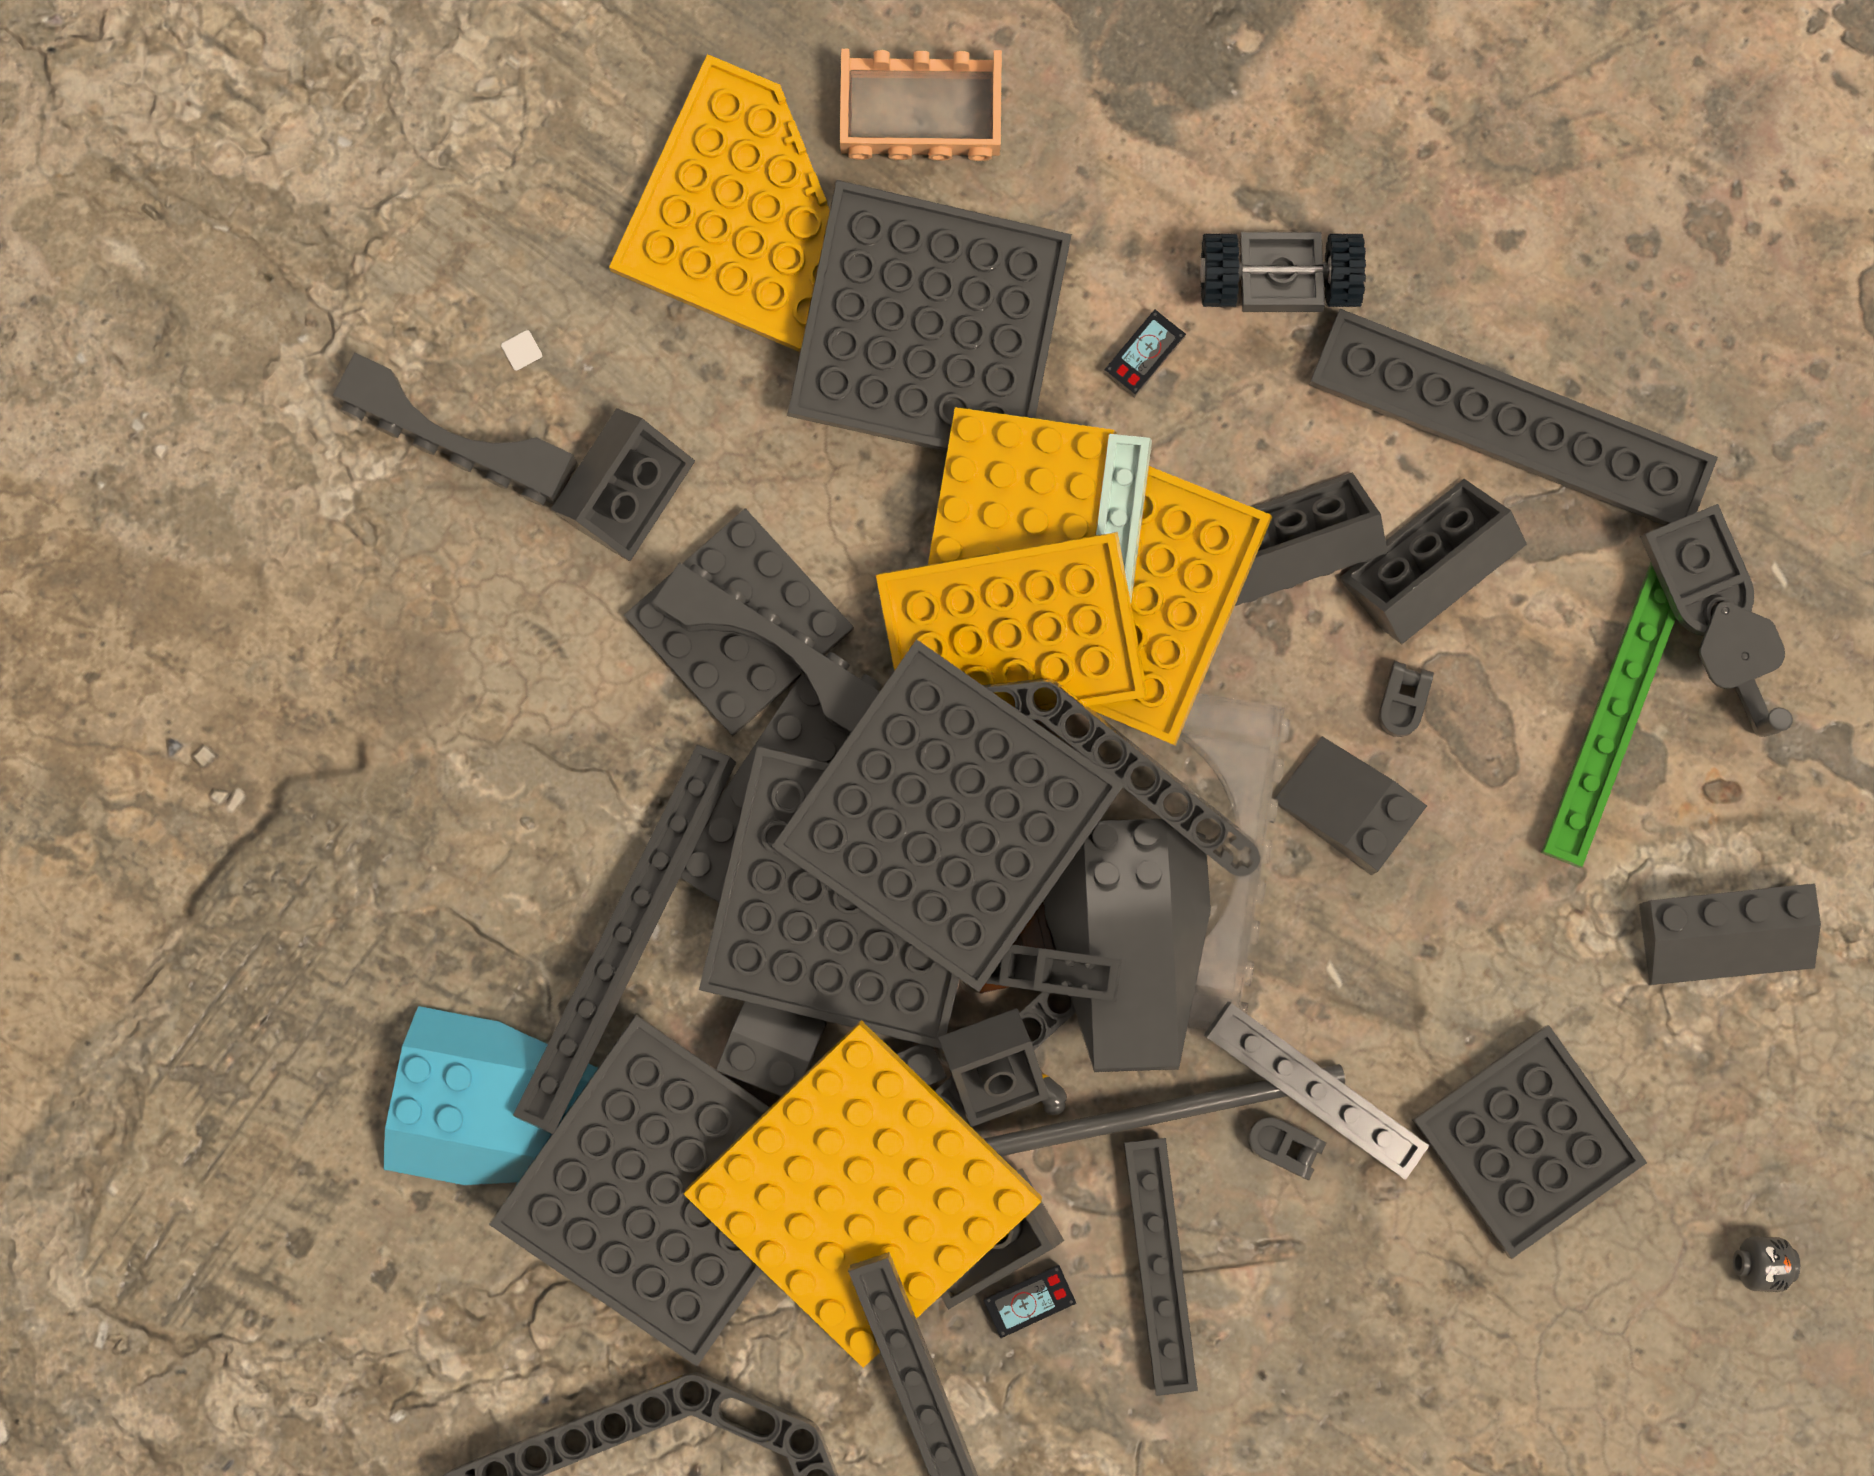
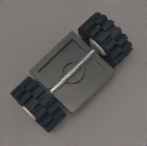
[1200,232,1366,312]

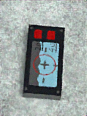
[1104,309,1186,398]
[983,1264,1077,1338]

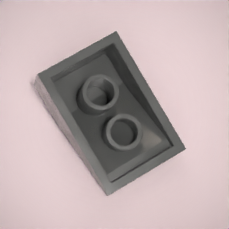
[1273,736,1427,875]
[716,1001,828,1096]
[941,1168,1064,1310]

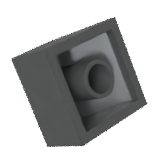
[938,1008,1049,1127]

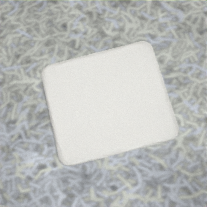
[501,330,542,371]

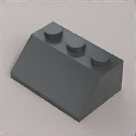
[551,408,695,561]

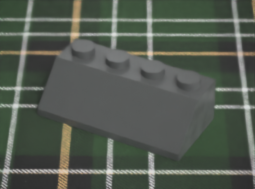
[1235,472,1388,606]
[1340,479,1527,645]
[1639,883,1821,985]

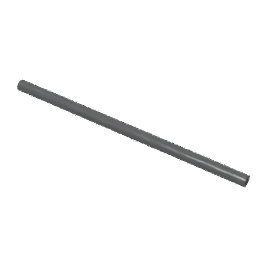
[984,1064,1345,1156]

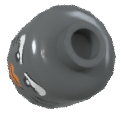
[1733,1236,1801,1292]

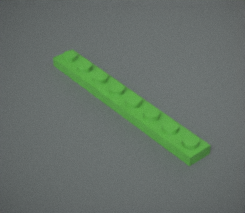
[1541,562,1676,868]

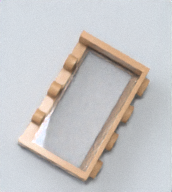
[840,49,1002,161]

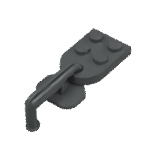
[1640,504,1793,737]

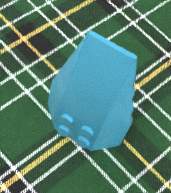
[384,1006,598,1185]

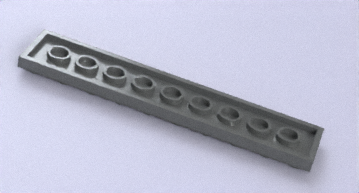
[1309,309,1718,526]

